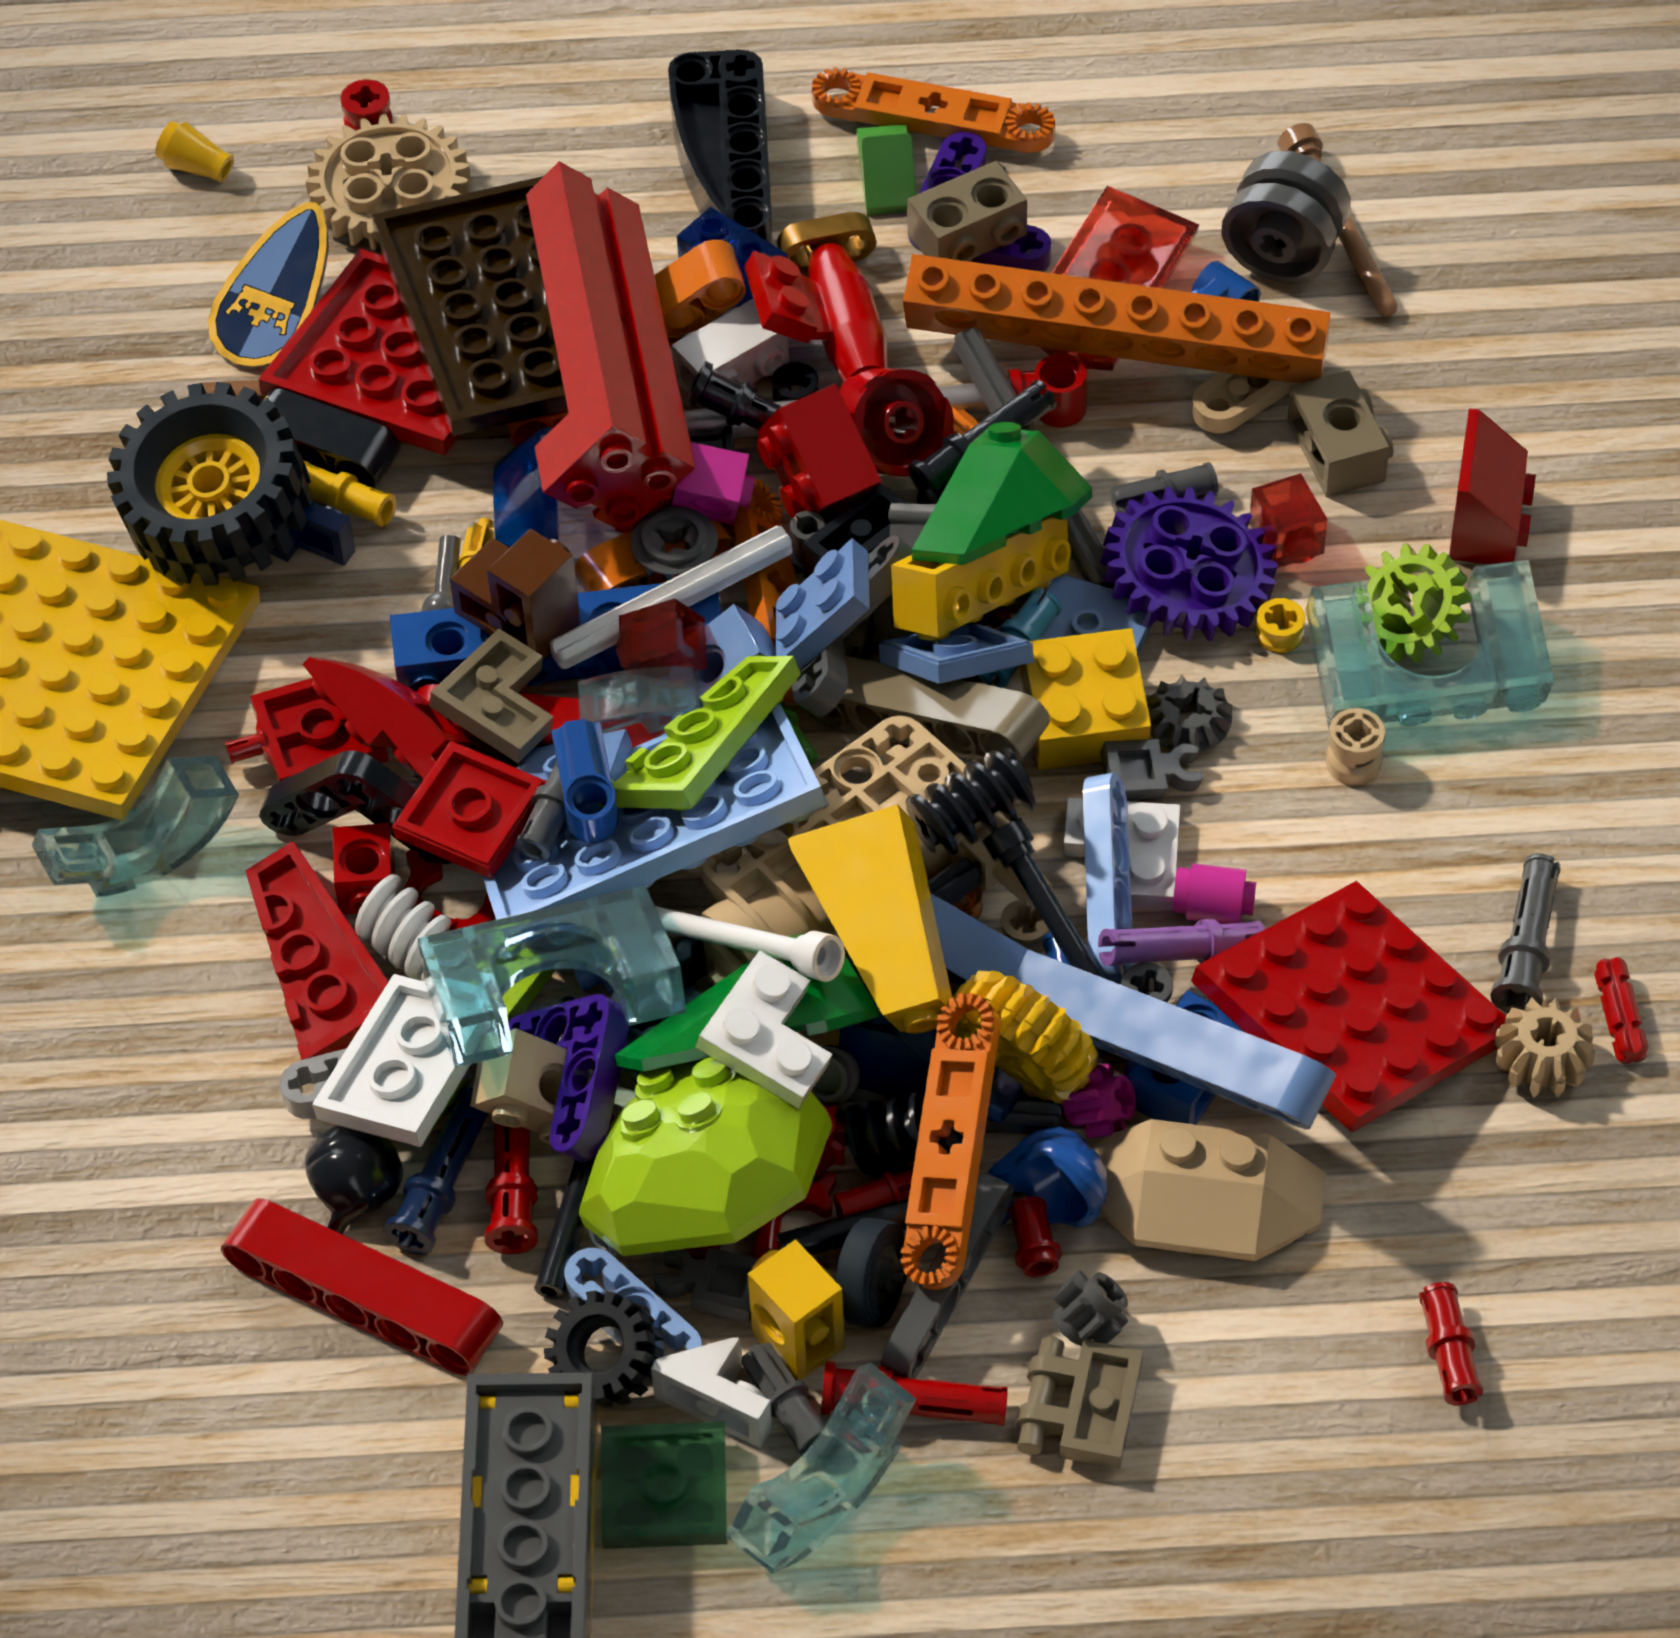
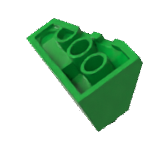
[912,422,1092,565]
[615,933,879,1072]

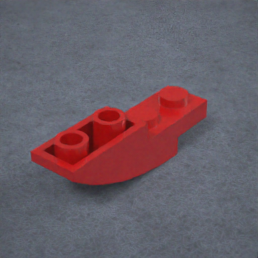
[302,657,472,780]

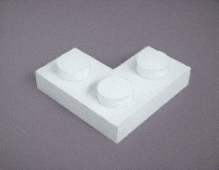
[1064,797,1180,910]
[696,950,832,1109]

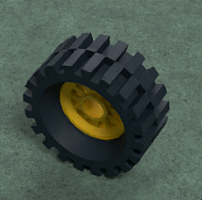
[107,382,312,586]

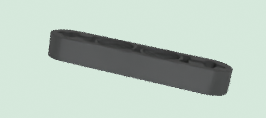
[881,1172,1014,1379]

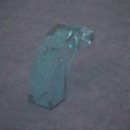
[32,755,239,897]
[726,1363,916,1574]

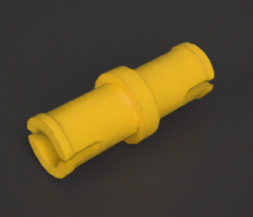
[304,461,397,527]

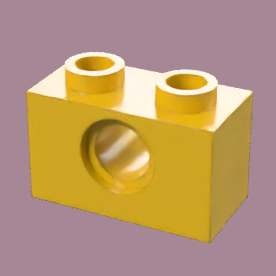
[748,1239,845,1381]

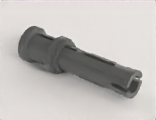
[1490,853,1561,1013]

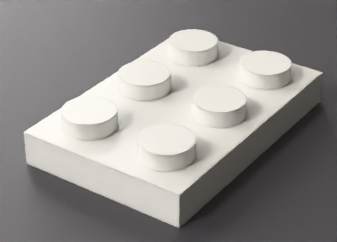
[312,974,501,1147]

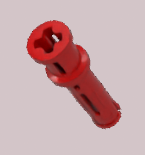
[484,1122,538,1255]
[820,1361,1008,1426]

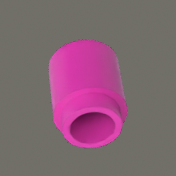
[1172,863,1257,924]

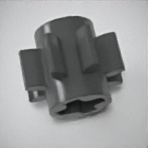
[1053,1270,1128,1346]

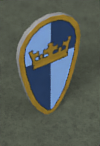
[208,202,329,370]

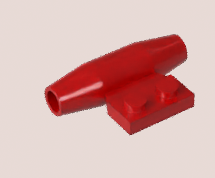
[744,243,888,382]

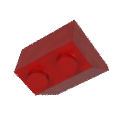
[1449,408,1536,567]

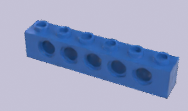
[390,583,721,692]

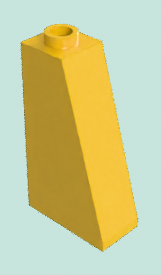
[788,804,952,1034]

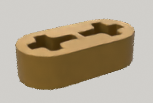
[777,212,877,272]

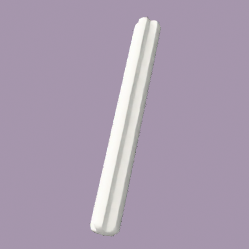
[550,526,792,669]

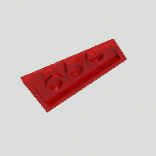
[245,841,388,1060]

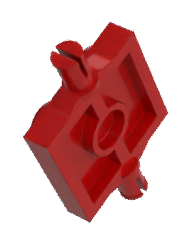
[225,678,389,782]

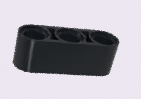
[261,388,401,489]

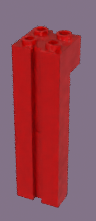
[526,161,696,533]

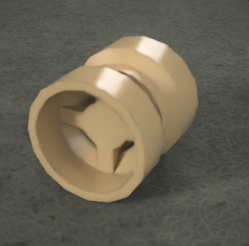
[1326,708,1386,786]

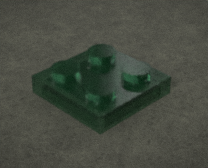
[601,1421,728,1549]

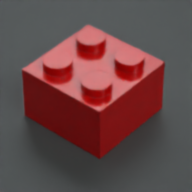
[757,383,882,519]

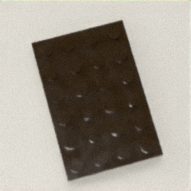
[372,176,568,436]

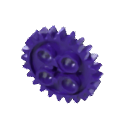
[1100,487,1278,641]

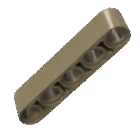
[808,656,1050,762]

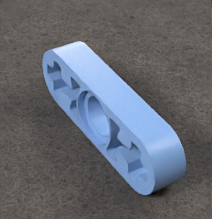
[564,1248,702,1367]

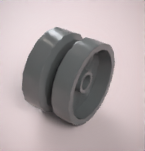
[1221,151,1351,283]

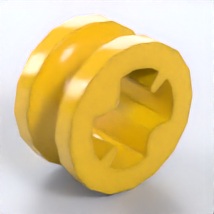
[1255,598,1306,653]

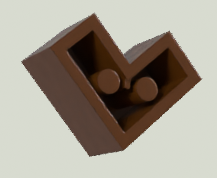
[450,528,581,660]

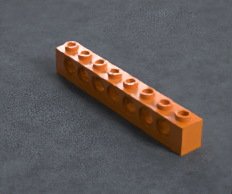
[903,254,1331,383]

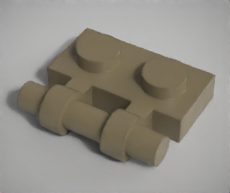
[1016,1336,1143,1469]

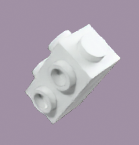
[672,299,789,409]

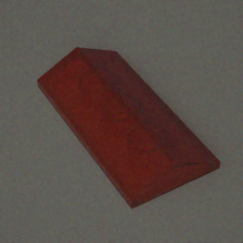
[1039,185,1200,371]

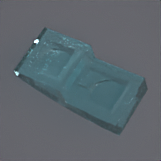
[578,667,700,734]

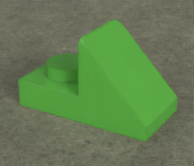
[857,124,916,216]

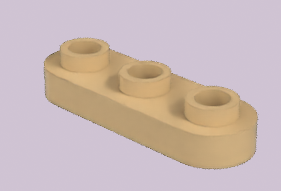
[1192,372,1299,433]

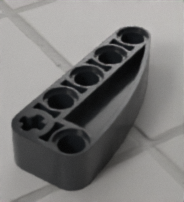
[668,49,773,264]

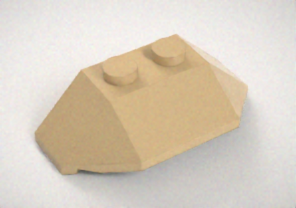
[1090,1119,1326,1261]

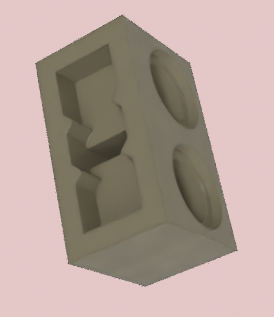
[907,161,1028,262]

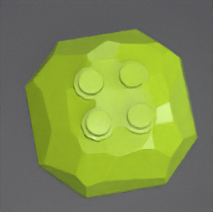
[579,1057,833,1256]

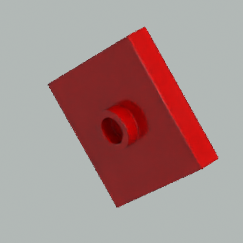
[392,740,547,879]

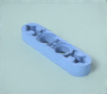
[1083,772,1134,984]

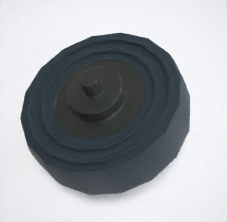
[836,1218,907,1327]

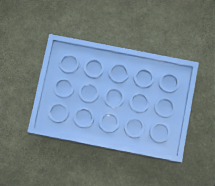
[482,703,828,945]

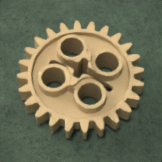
[305,114,471,250]

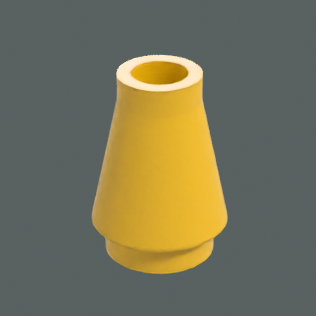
[155,121,234,183]

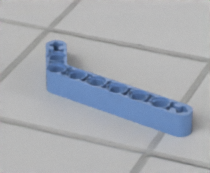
[930,894,1336,1130]

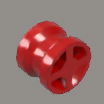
[340,79,394,131]

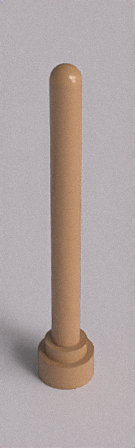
[1278,123,1398,317]

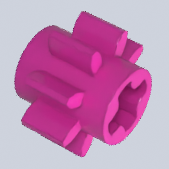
[1063,1063,1136,1139]

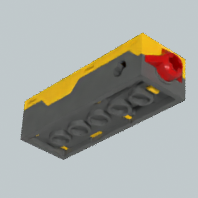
[454,1372,598,1638]

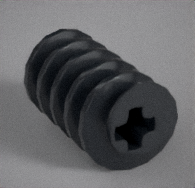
[905,747,1037,855]
[844,1092,963,1177]

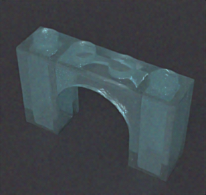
[1305,560,1554,729]
[417,885,686,1068]

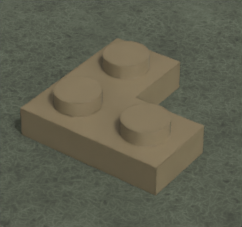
[429,628,554,763]

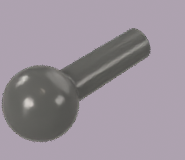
[421,535,461,612]

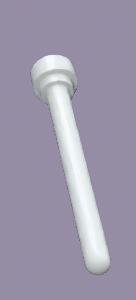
[619,901,845,982]

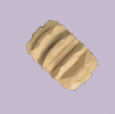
[1495,998,1595,1098]

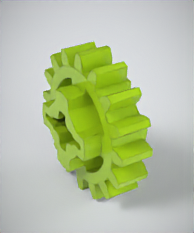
[1351,543,1473,663]

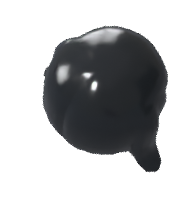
[305,1125,403,1235]

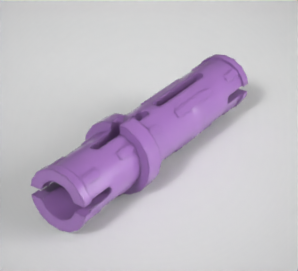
[1098,919,1265,966]

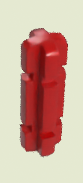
[1594,957,1649,1064]

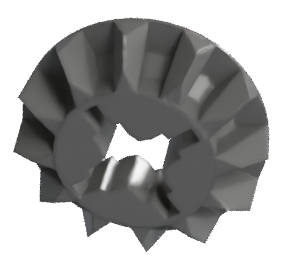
[631,506,718,581]
[1146,675,1232,752]

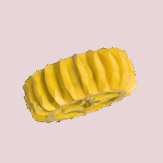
[953,970,1099,1104]

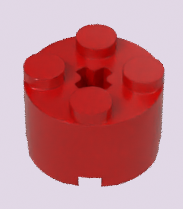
[840,368,954,477]

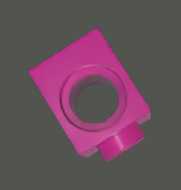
[672,442,755,525]

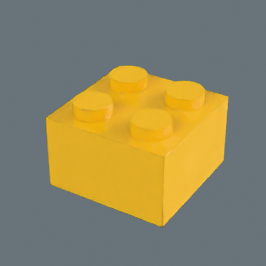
[1020,628,1151,770]

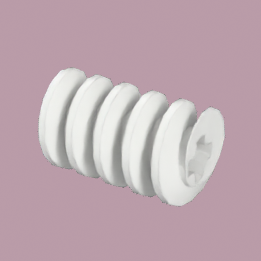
[355,874,483,988]

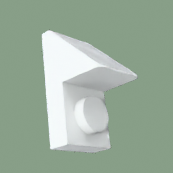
[651,1337,772,1449]

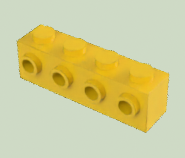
[891,514,1071,640]

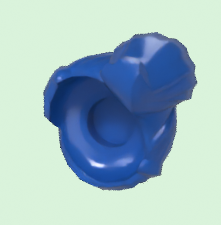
[987,1127,1108,1228]

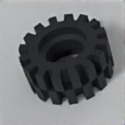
[544,1290,664,1408]

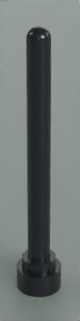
[982,818,1129,1062]

